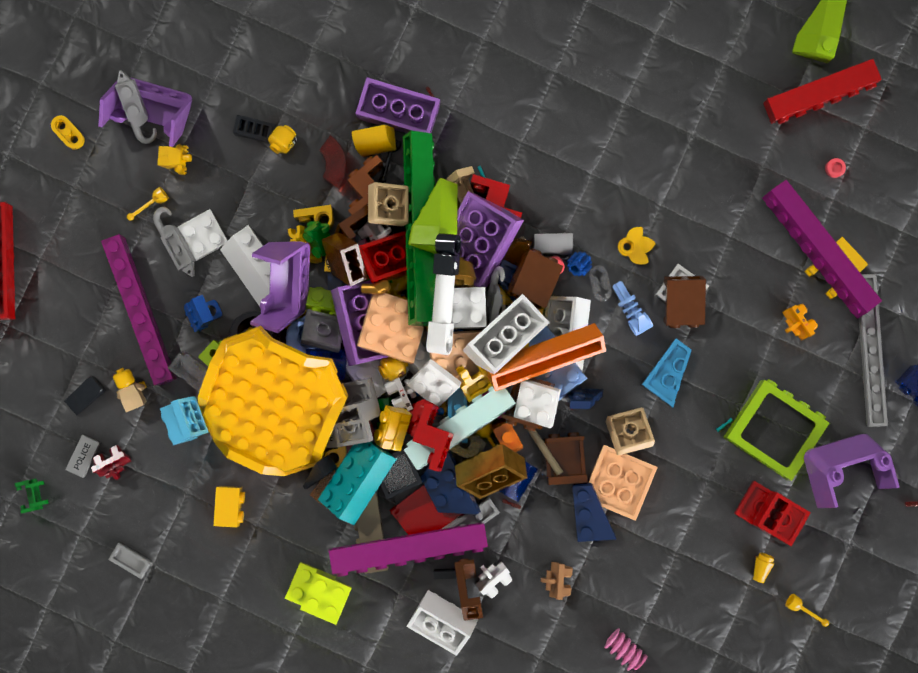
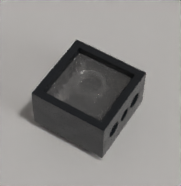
[380,447,423,499]

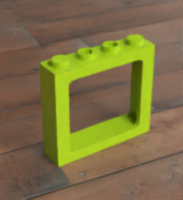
[723,379,829,481]

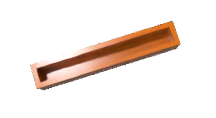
[486,323,606,391]

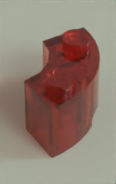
[319,135,348,192]

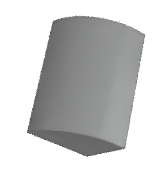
[533,233,573,256]

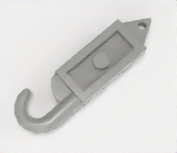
[115,70,157,144]
[153,207,196,277]
[482,266,505,329]

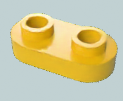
[51,115,85,150]

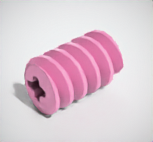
[604,628,648,671]

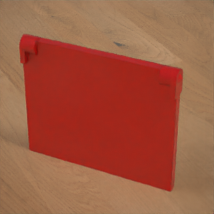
[389,485,462,535]

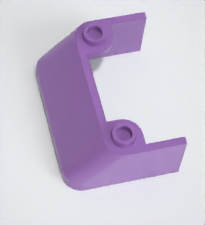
[98,77,192,147]
[250,241,310,333]
[804,434,900,508]

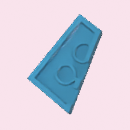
[641,338,691,407]

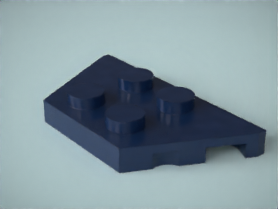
[421,450,481,515]

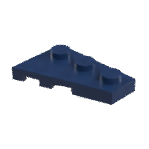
[573,483,616,542]

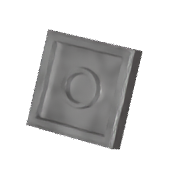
[301,309,342,353]

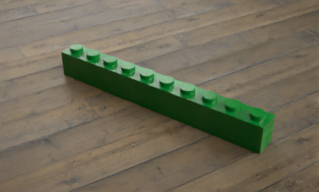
[403,130,436,327]

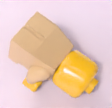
[113,368,147,412]

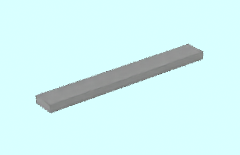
[859,274,888,427]

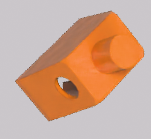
[490,418,523,452]

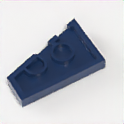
[565,386,604,409]

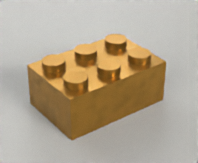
[455,444,527,499]

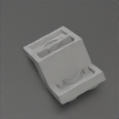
[333,377,381,447]

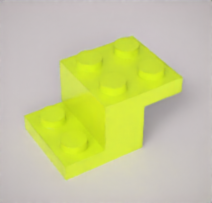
[285,562,352,625]

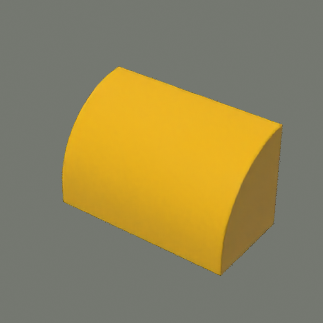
[352,125,396,156]

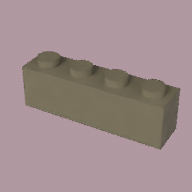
[354,492,389,574]

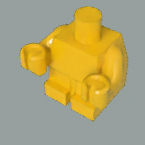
[157,144,192,175]

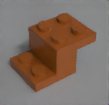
[348,155,384,215]

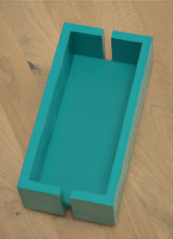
[318,440,396,525]

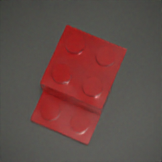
[470,174,522,218]
[411,402,454,472]
[734,481,811,546]

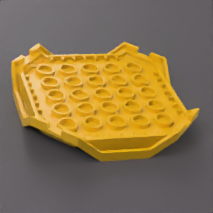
[198,325,349,476]

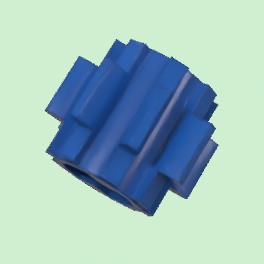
[567,251,592,277]

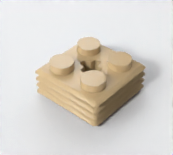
[368,182,409,226]
[606,407,655,455]

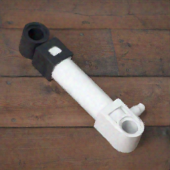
[426,233,462,355]

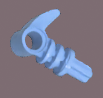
[612,281,653,336]

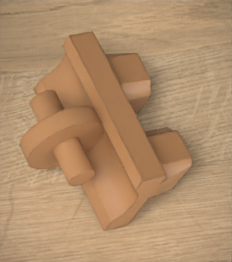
[540,562,573,600]

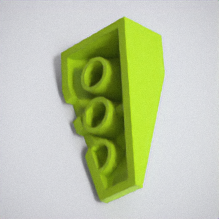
[792,0,847,64]
[408,178,458,254]

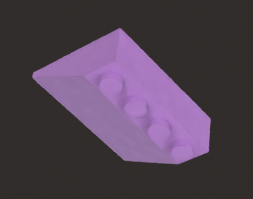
[457,191,524,288]

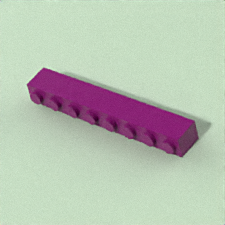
[762,180,882,319]
[101,234,177,386]
[328,522,488,577]

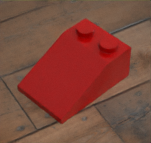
[359,231,407,283]

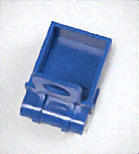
[184,295,222,333]

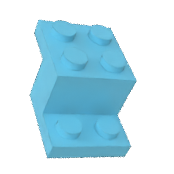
[160,396,209,445]

